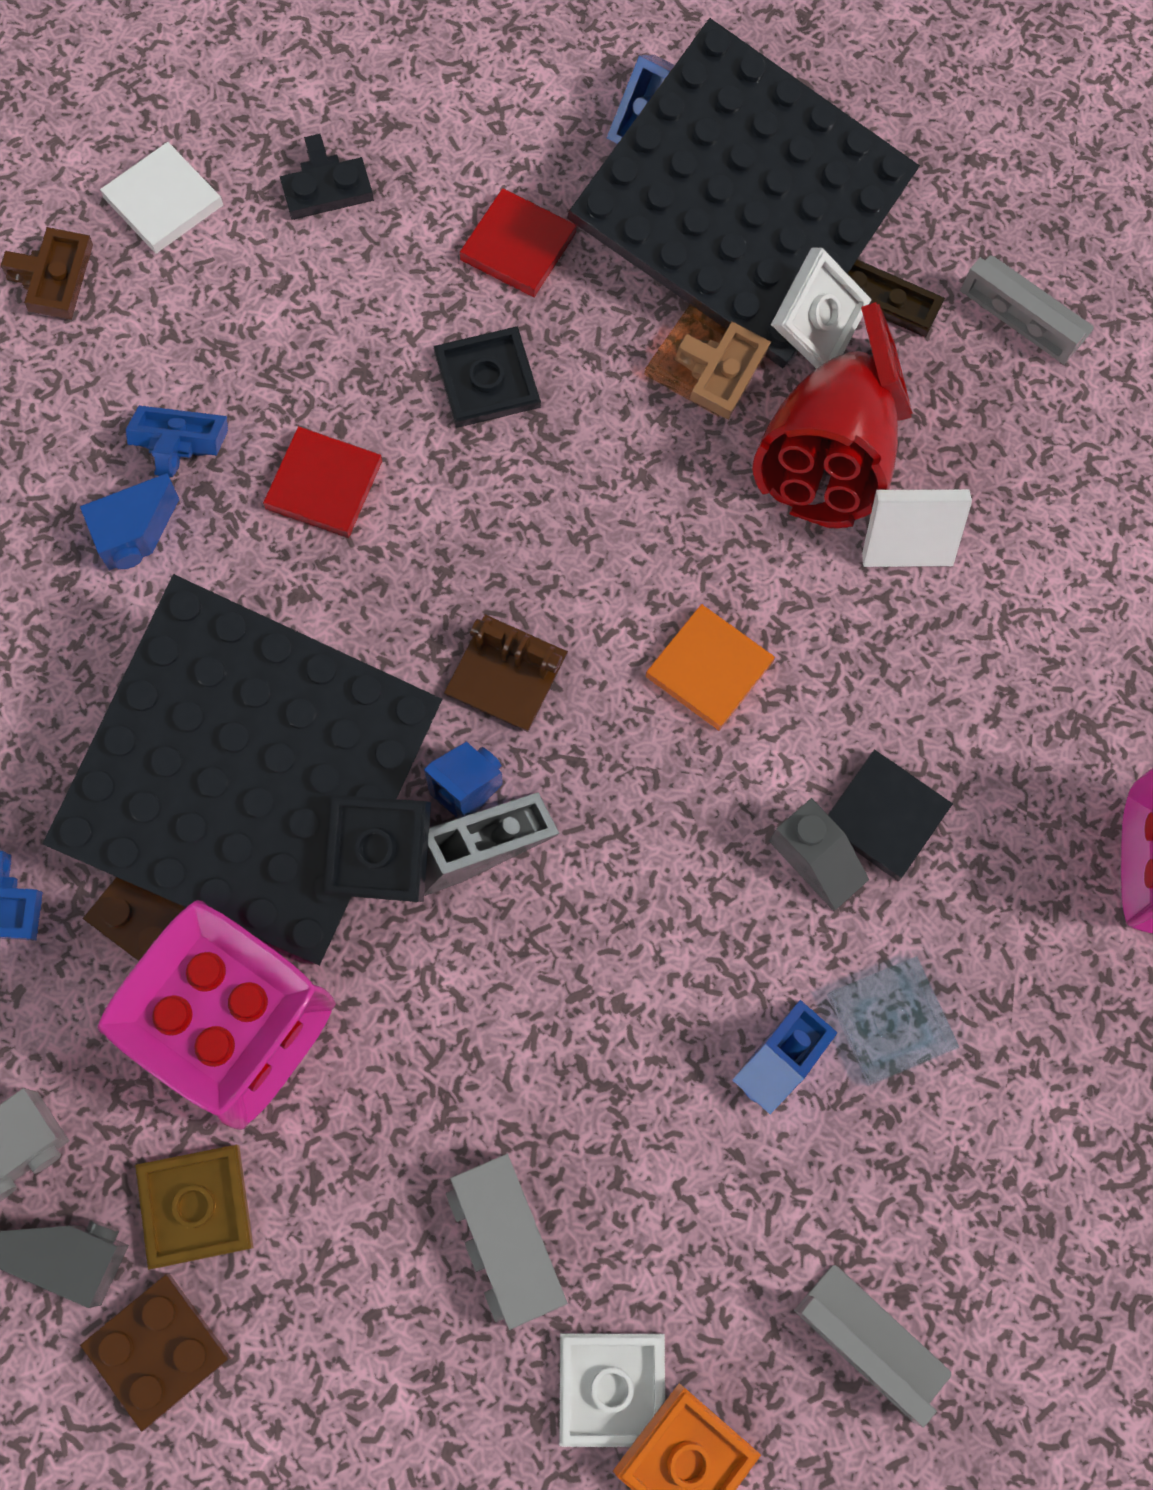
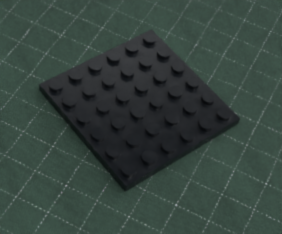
[567,18,920,368]
[42,574,443,966]

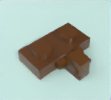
[1,227,93,320]

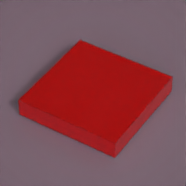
[460,188,577,298]
[861,302,913,421]
[263,426,383,538]

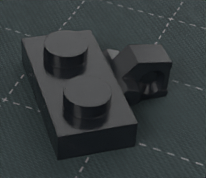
[279,134,374,220]

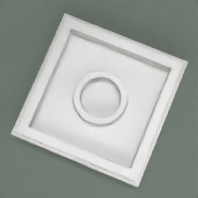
[100,142,223,254]
[771,248,871,368]
[862,489,972,567]
[559,1333,665,1447]

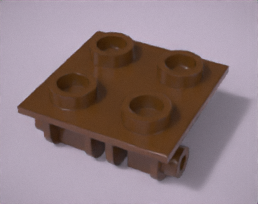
[444,614,568,732]

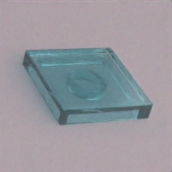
[827,956,959,1086]

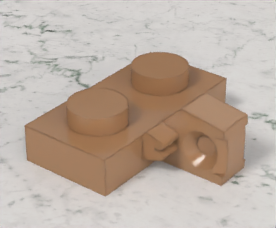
[675,322,771,420]

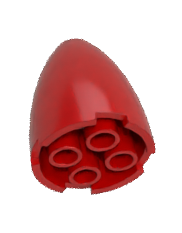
[752,351,898,528]

